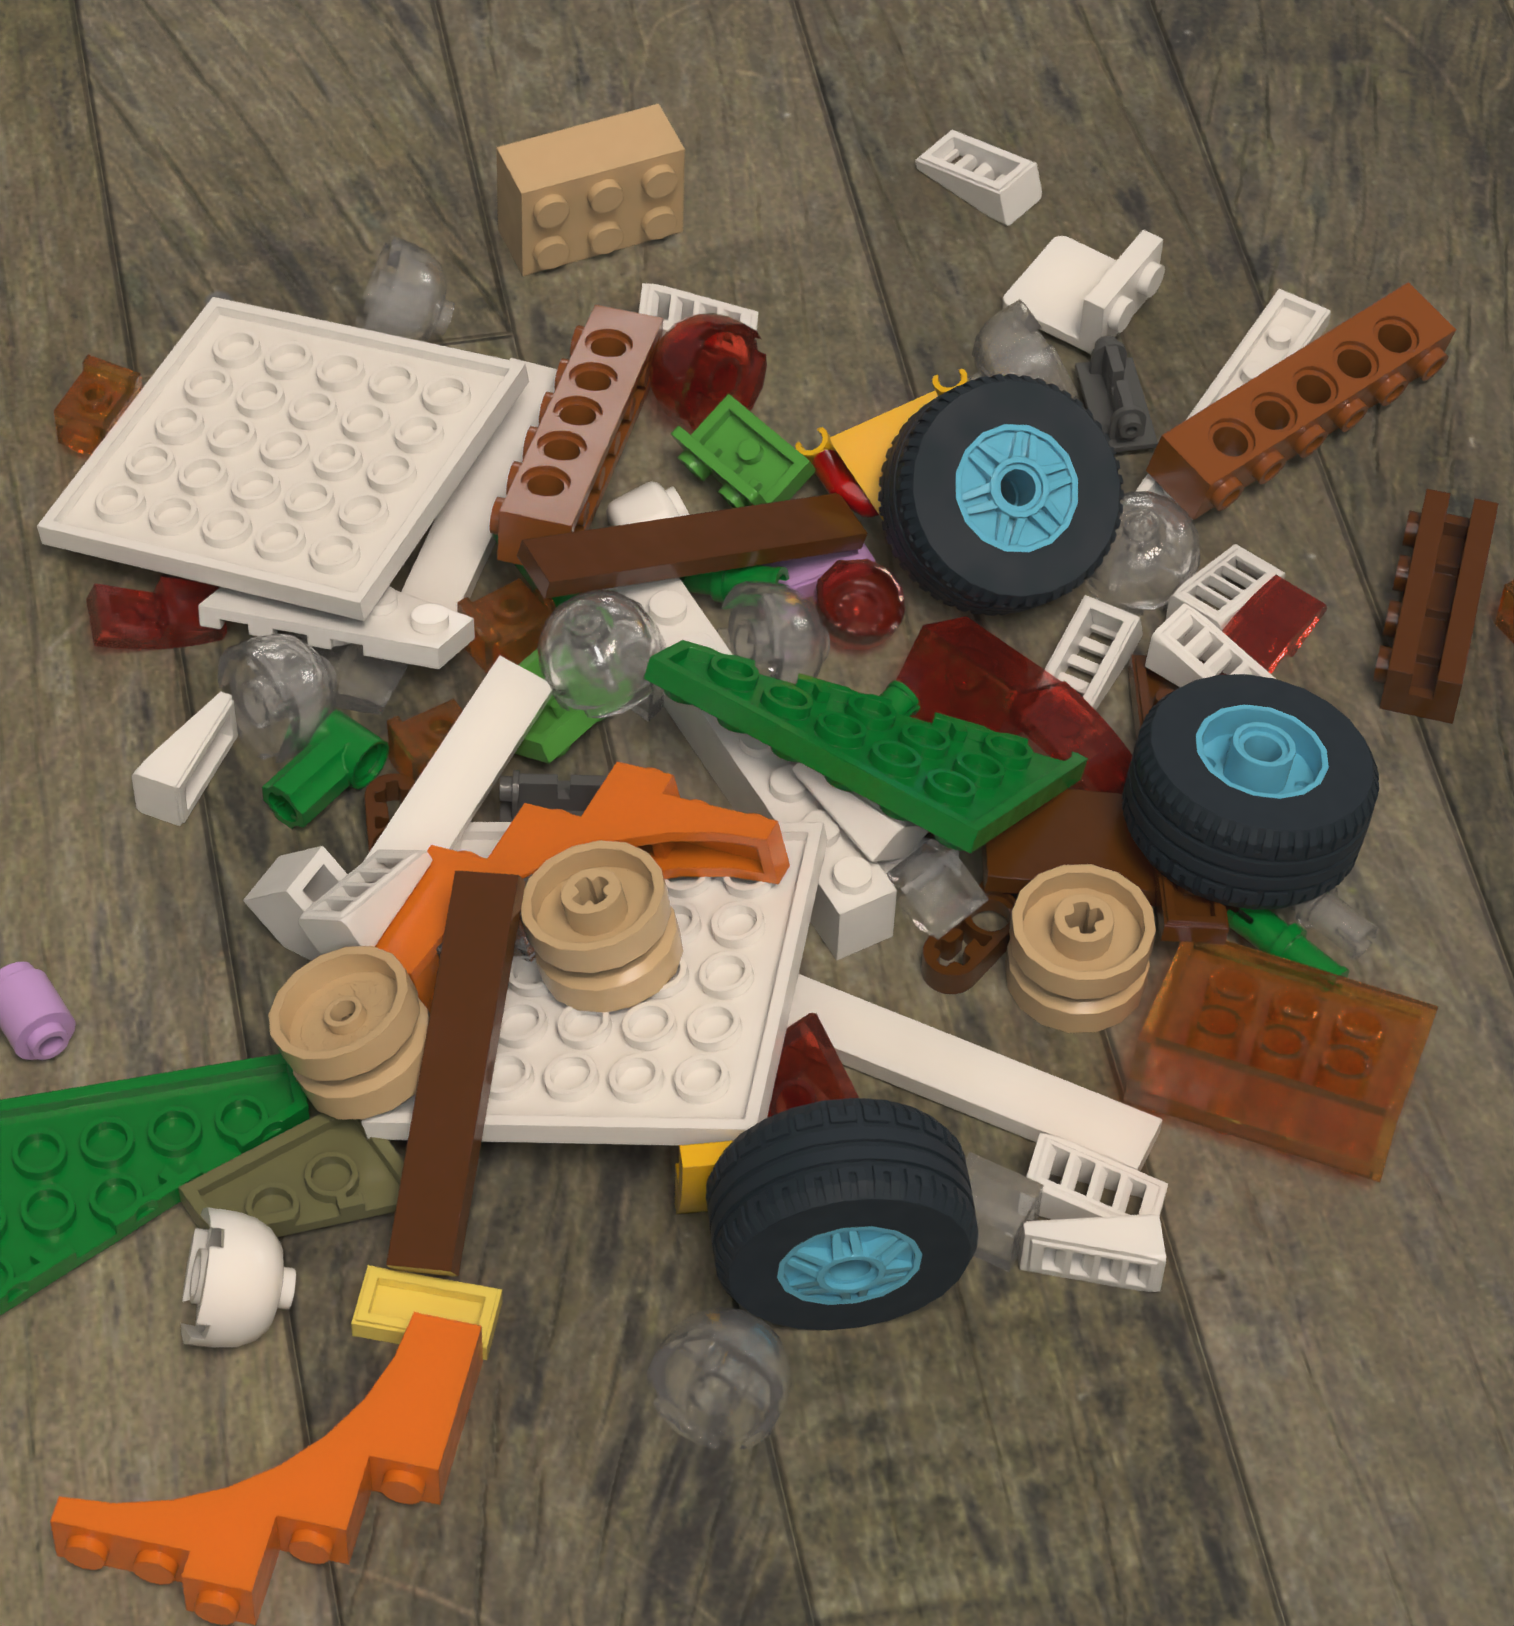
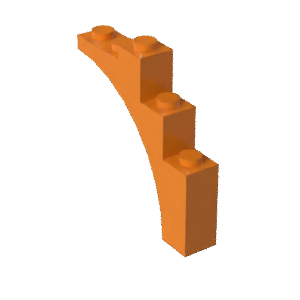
[375,761,790,1013]
[50,1312,483,1625]

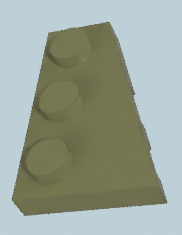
[179,1113,404,1237]

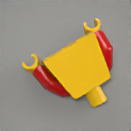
[795,368,969,521]

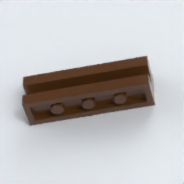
[1372,489,1499,724]

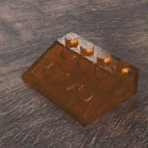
[1123,940,1439,1182]

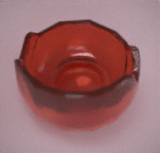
[813,559,906,651]

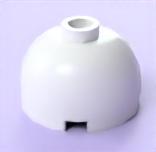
[181,1207,296,1348]

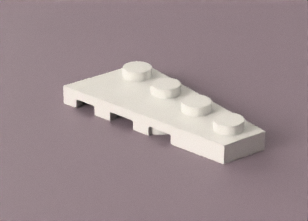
[198,586,475,669]

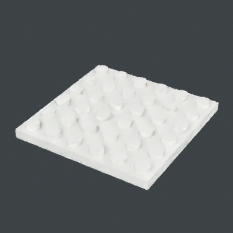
[37,297,529,621]
[362,822,828,1145]

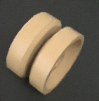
[521,840,683,1013]
[1005,864,1156,1033]
[269,946,430,1120]

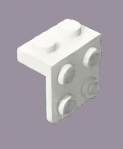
[1002,230,1165,354]

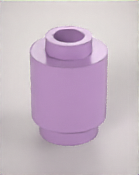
[0,962,76,1060]

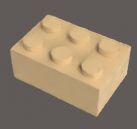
[496,104,685,276]

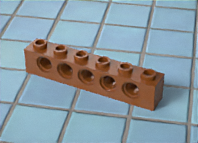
[1146,282,1456,520]
[489,304,664,565]

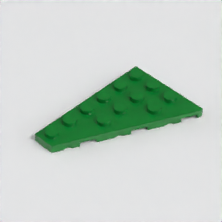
[643,640,1088,853]
[0,1053,310,1316]

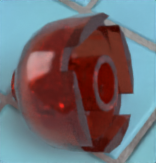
[650,313,767,431]

